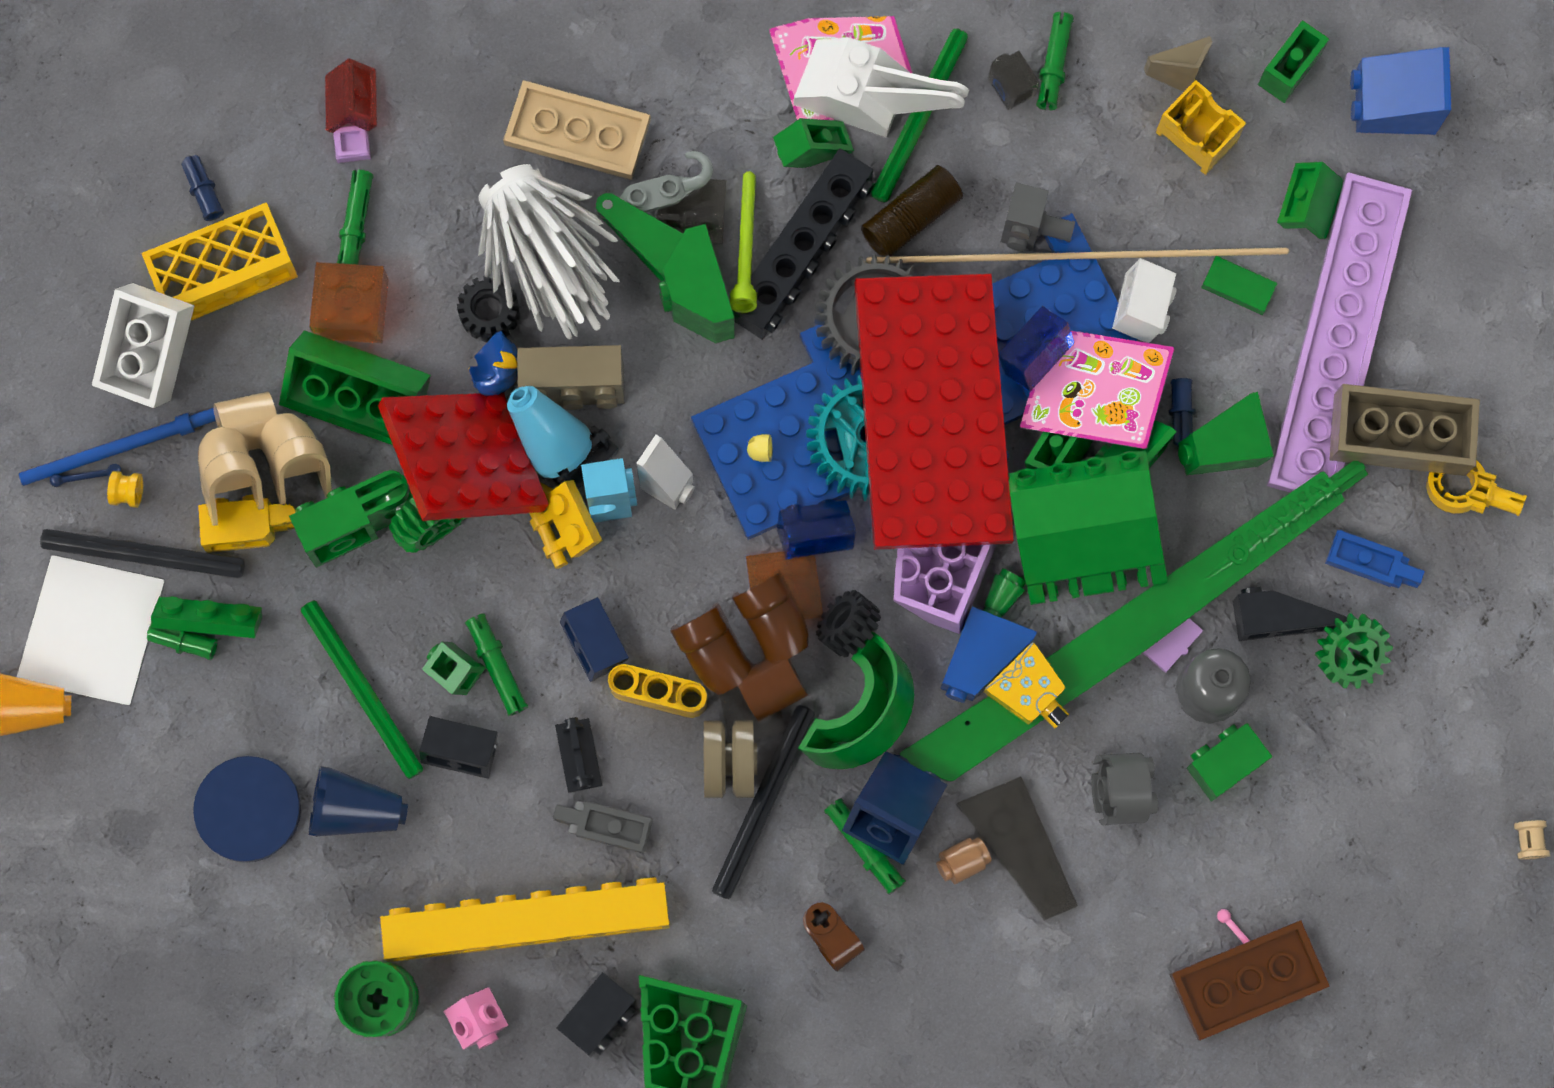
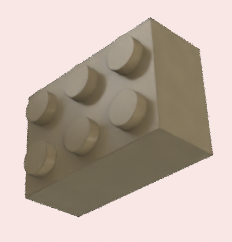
[517,345,625,410]

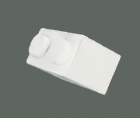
[1112,258,1176,343]

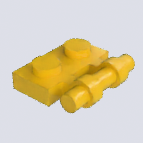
[529,480,603,569]

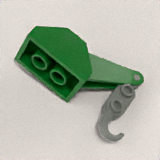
[596,151,735,343]

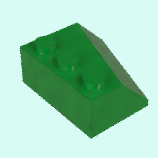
[639,975,747,1088]

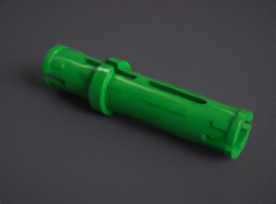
[1036,12,1074,111]
[336,169,373,271]
[465,613,528,716]
[824,798,906,895]

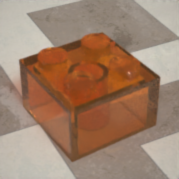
[309,262,389,343]

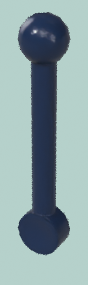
[50,464,122,487]

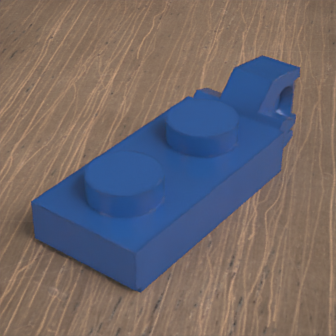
[1325,530,1425,588]

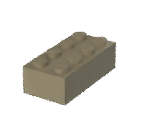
[1329,384,1480,476]

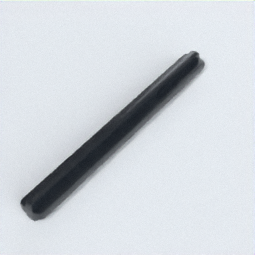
[40,529,245,578]
[712,705,815,899]

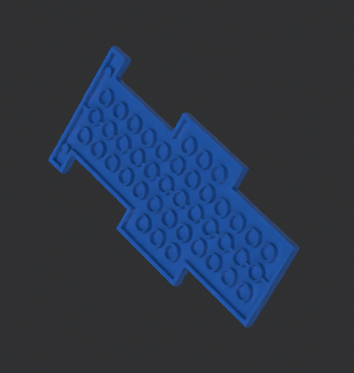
[691,213,1138,540]

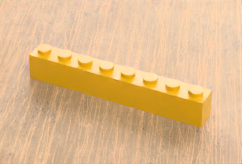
[380,878,670,962]

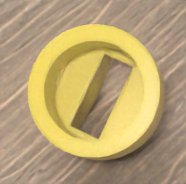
[747,434,773,462]

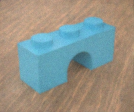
[581,458,637,523]

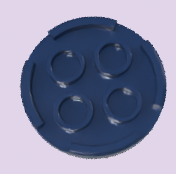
[193,756,301,862]

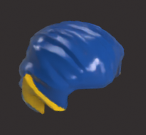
[469,331,518,396]

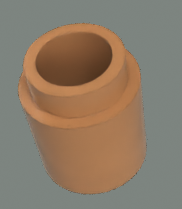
[936,837,991,884]

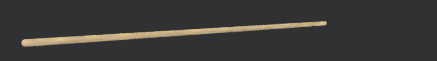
[866,248,1289,264]

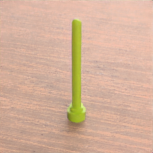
[729,171,757,313]

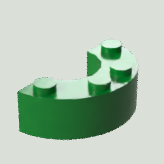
[798,631,914,769]

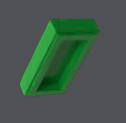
[1201,256,1277,315]

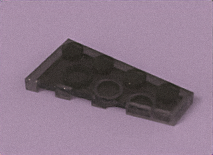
[956,777,1078,921]

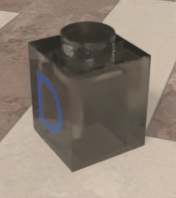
[988,51,1039,110]

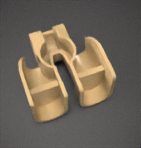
[198,392,332,526]

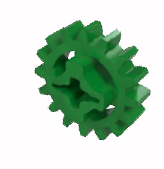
[1315,613,1393,689]

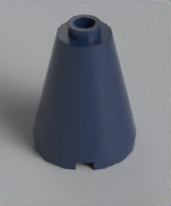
[309,766,408,837]

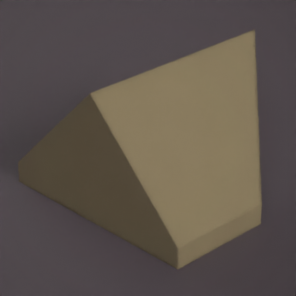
[1144,36,1212,92]

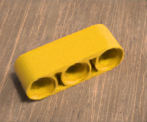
[608,664,707,718]

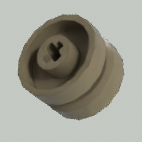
[704,720,757,798]

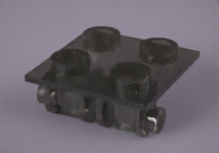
[656,179,726,244]

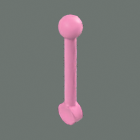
[1217,909,1250,944]

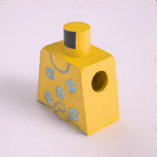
[984,642,1069,729]

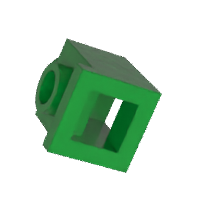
[422,641,486,695]

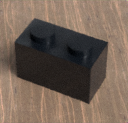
[556,972,637,1057]

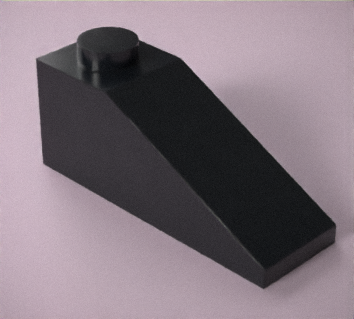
[1232,587,1347,641]

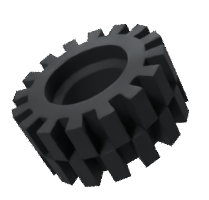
[457,276,520,342]
[816,590,881,657]

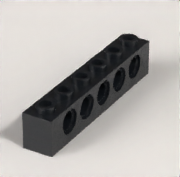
[732,148,875,340]

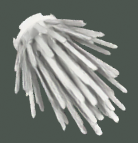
[478,164,620,339]

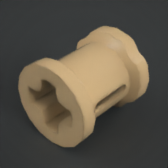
[1514,820,1550,860]

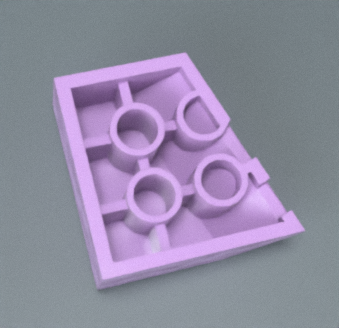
[894,544,997,634]

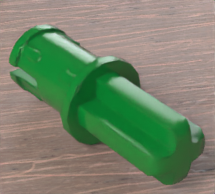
[147,624,218,660]

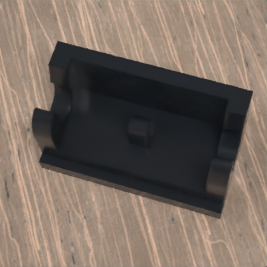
[419,716,498,779]

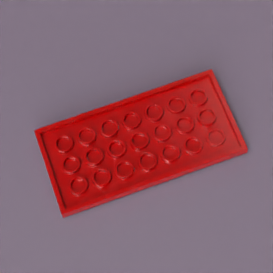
[854,274,1014,550]

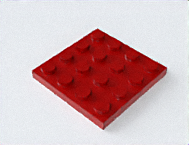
[378,393,549,521]

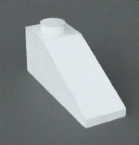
[637,435,695,510]

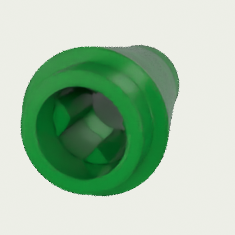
[983,568,1026,618]

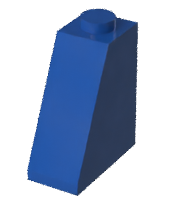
[940,607,1037,703]

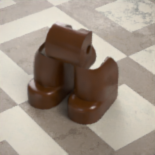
[670,569,809,722]

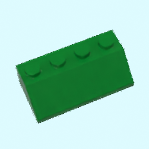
[279,330,431,445]

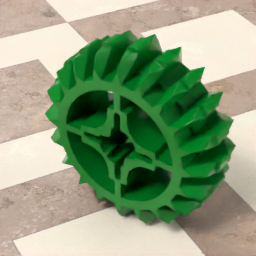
[389,497,466,553]

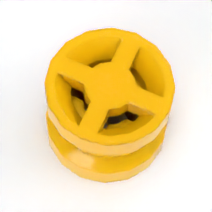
[107,471,143,508]

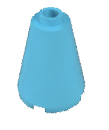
[507,386,592,478]

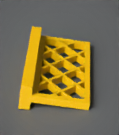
[141,202,298,321]

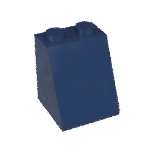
[842,751,947,865]

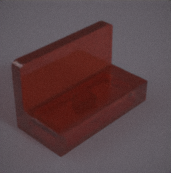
[325,58,377,133]

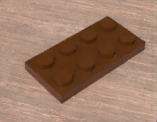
[1169,920,1330,1041]

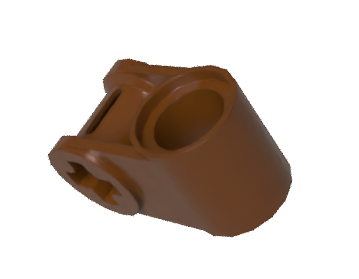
[803,902,865,972]

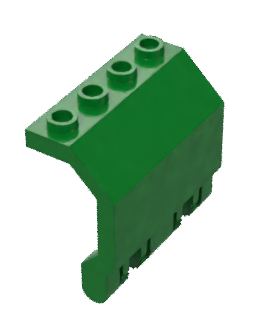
[1008,450,1168,605]

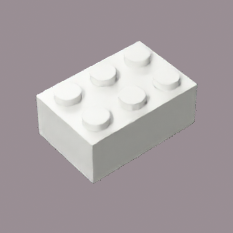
[92,283,194,408]

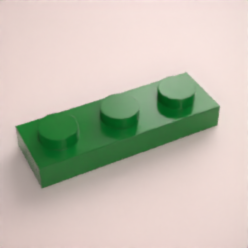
[151,596,262,639]

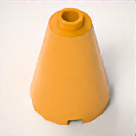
[0,673,72,736]

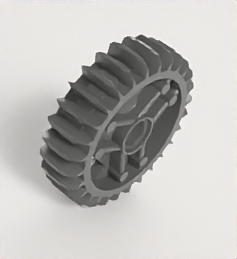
[814,254,924,375]

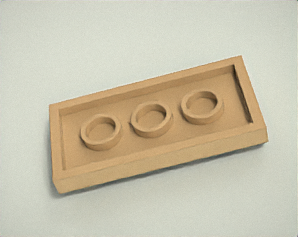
[503,80,651,180]

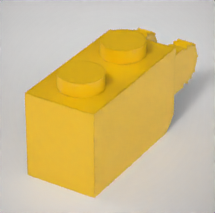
[198,494,296,553]

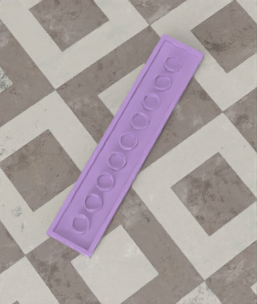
[1267,172,1412,493]

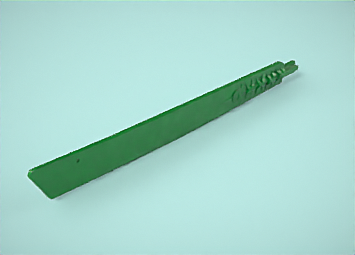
[899,461,1368,782]

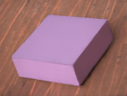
[333,124,371,163]

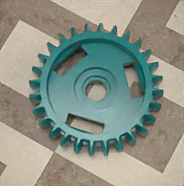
[806,375,870,501]

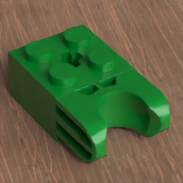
[289,470,413,568]

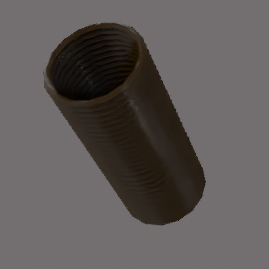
[861,165,963,257]

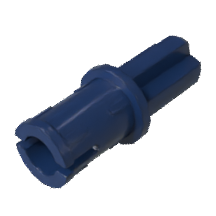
[181,155,224,221]
[1168,378,1196,447]

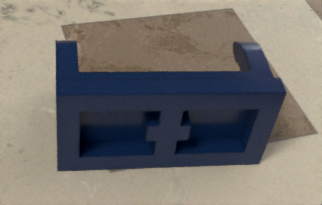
[560,597,629,682]

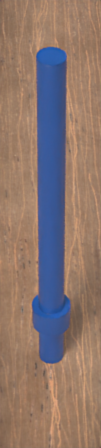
[19,407,216,486]

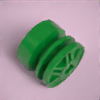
[334,961,420,1037]

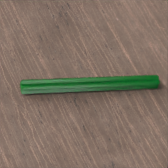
[871,28,968,203]
[301,600,423,779]

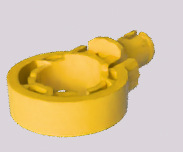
[1426,460,1527,516]

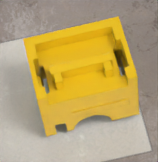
[1156,80,1246,175]

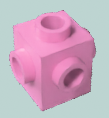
[444,987,508,1049]

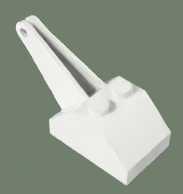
[794,37,969,138]

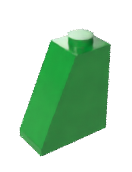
[1178,392,1274,476]

